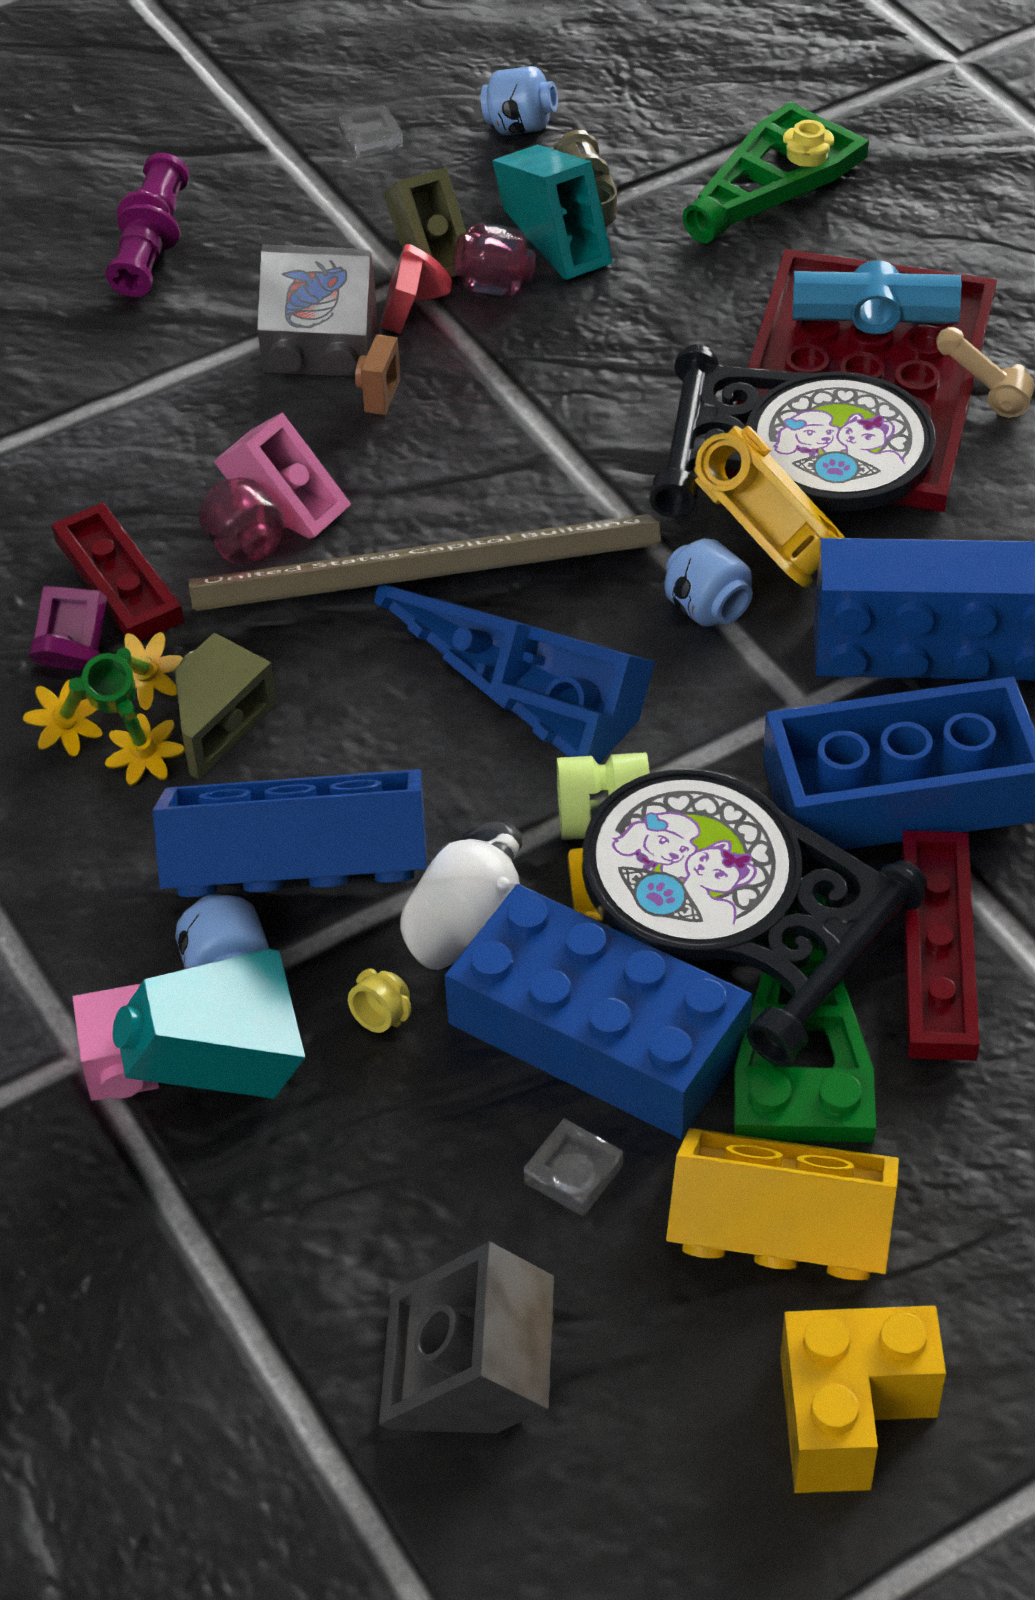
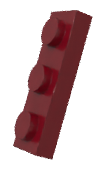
[51,502,184,641]

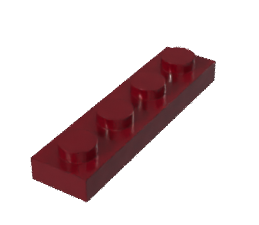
[901,830,980,1061]

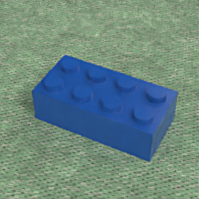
[814,538,1035,681]
[763,676,1035,856]
[152,769,427,897]
[445,883,752,1140]

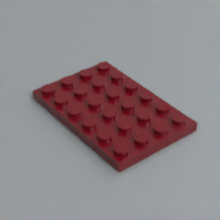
[725,249,997,512]

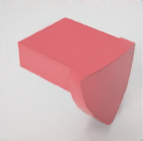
[380,244,452,334]

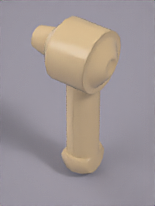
[936,327,1035,418]

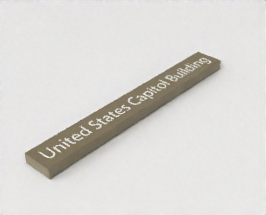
[189,514,661,611]

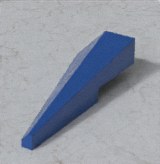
[374,584,655,765]

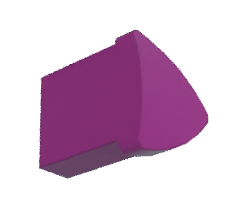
[29,586,107,670]

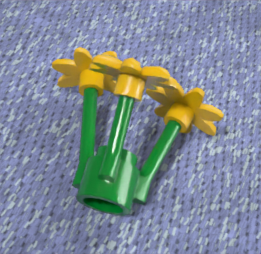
[23,632,185,786]

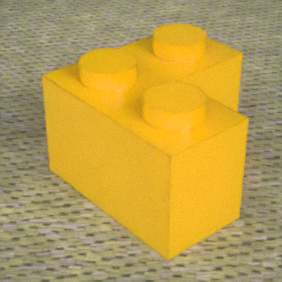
[780,1305,946,1493]

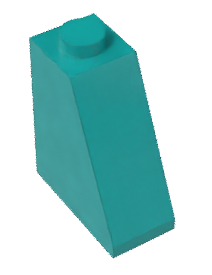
[492,144,613,280]
[112,949,305,1099]

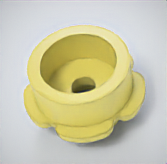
[783,120,834,167]
[348,968,411,1033]

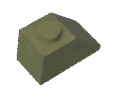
[383,167,478,278]
[175,633,277,780]

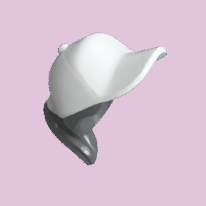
[400,821,523,970]

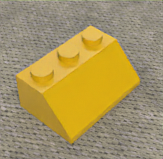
[666,1128,899,1280]

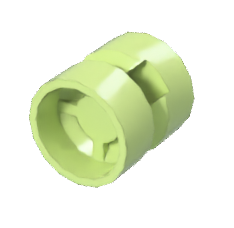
[556,752,650,840]

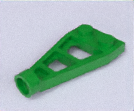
[682,101,869,243]
[734,892,876,1143]

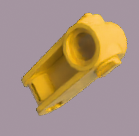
[694,426,845,588]

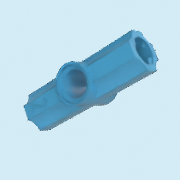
[792,260,962,335]

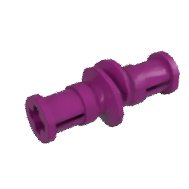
[105,153,190,297]

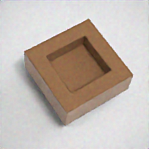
[355,334,401,415]

